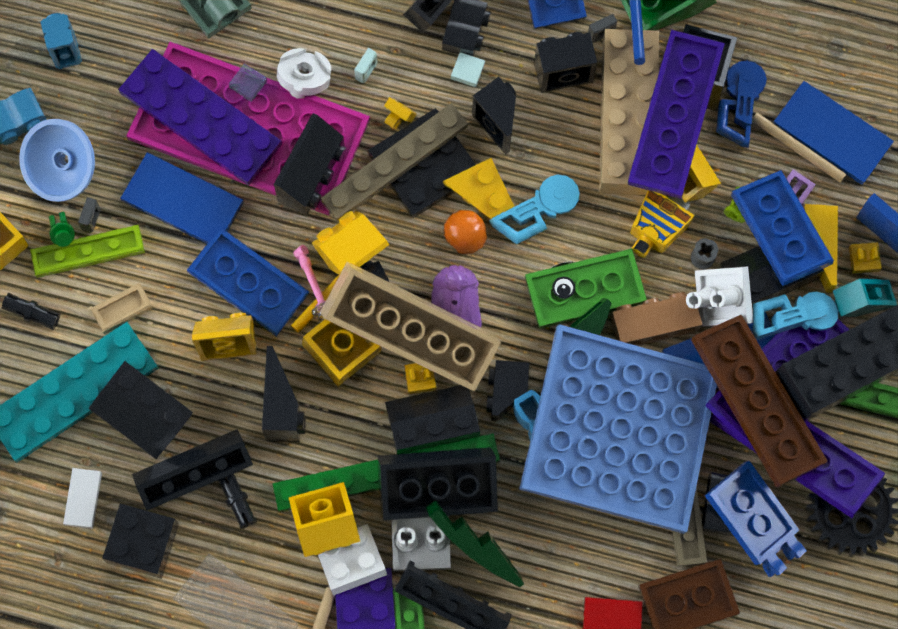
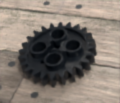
[805,478,898,557]

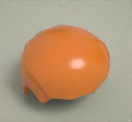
[443,210,487,254]

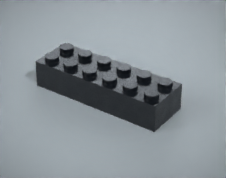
[775,305,898,422]

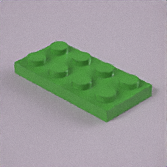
[525,249,647,329]

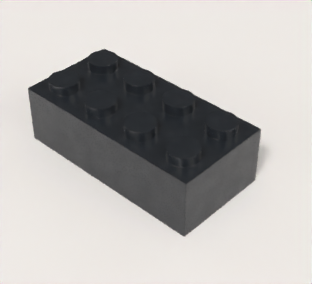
[378,447,498,521]

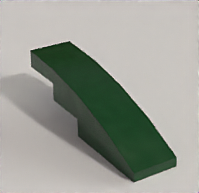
[426,501,524,587]

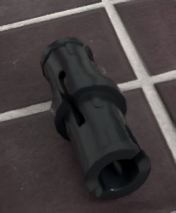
[1,293,61,330]
[217,474,257,529]

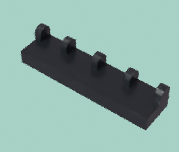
[394,560,512,629]

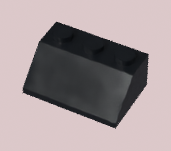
[274,113,347,215]
[720,246,824,309]
[88,361,193,460]
[385,385,480,454]

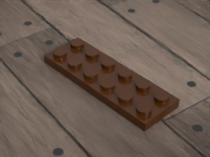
[691,315,828,488]

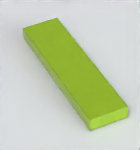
[30,225,145,278]

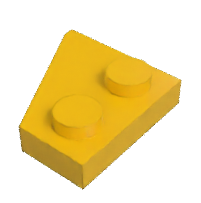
[443,158,515,219]

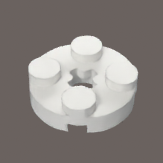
[277,48,331,98]

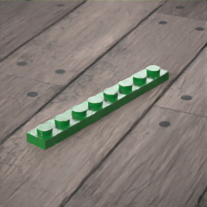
[272,433,500,513]

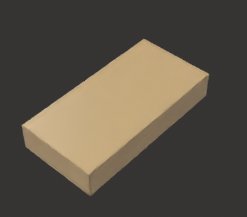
[90,283,153,334]

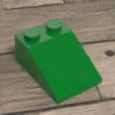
[621,0,717,31]

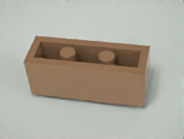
[610,292,702,346]

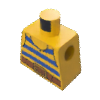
[630,190,694,258]

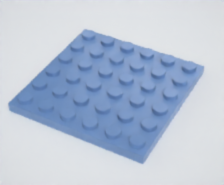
[519,324,717,534]

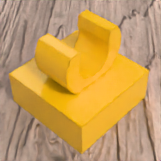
[384,97,417,129]
[849,242,882,274]
[404,363,436,394]

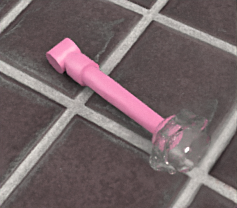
[293,245,326,321]

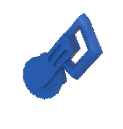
[716,60,767,148]

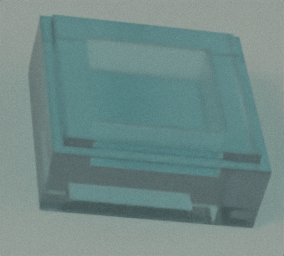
[229,63,267,102]

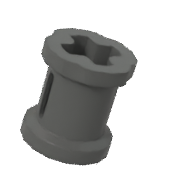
[690,238,719,270]

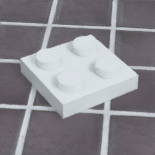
[318,524,387,596]

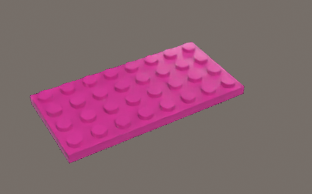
[126,42,370,216]

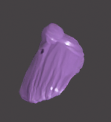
[431,265,482,327]

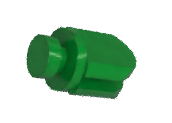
[49,211,75,247]

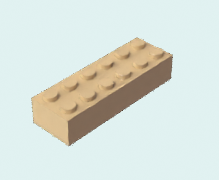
[599,29,659,195]
[321,262,501,392]

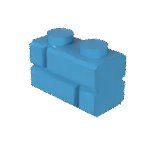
[40,13,82,69]

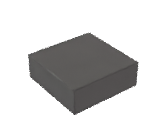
[588,14,618,43]
[78,197,101,233]

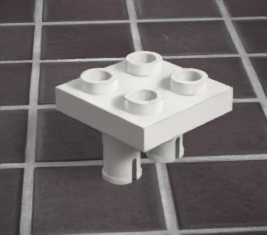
[686,267,753,326]
[392,516,451,571]

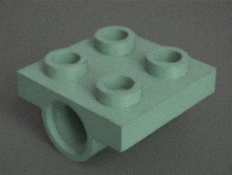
[178,0,252,39]

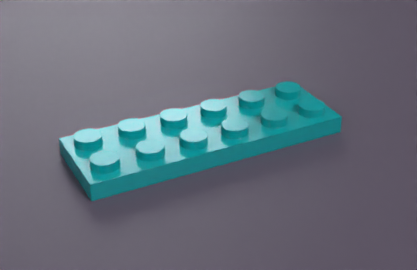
[0,322,159,463]

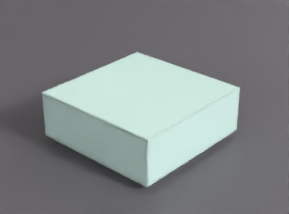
[354,48,378,84]
[451,52,485,87]

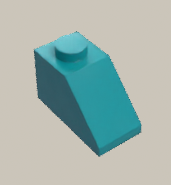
[833,278,897,317]

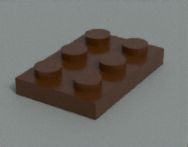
[638,559,740,629]

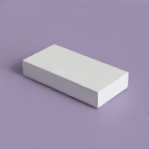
[63,468,102,529]

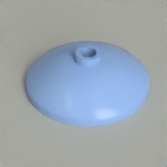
[19,119,95,202]

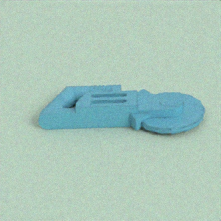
[489,174,580,245]
[753,291,839,340]

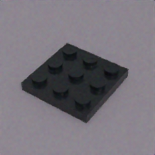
[368,108,476,218]

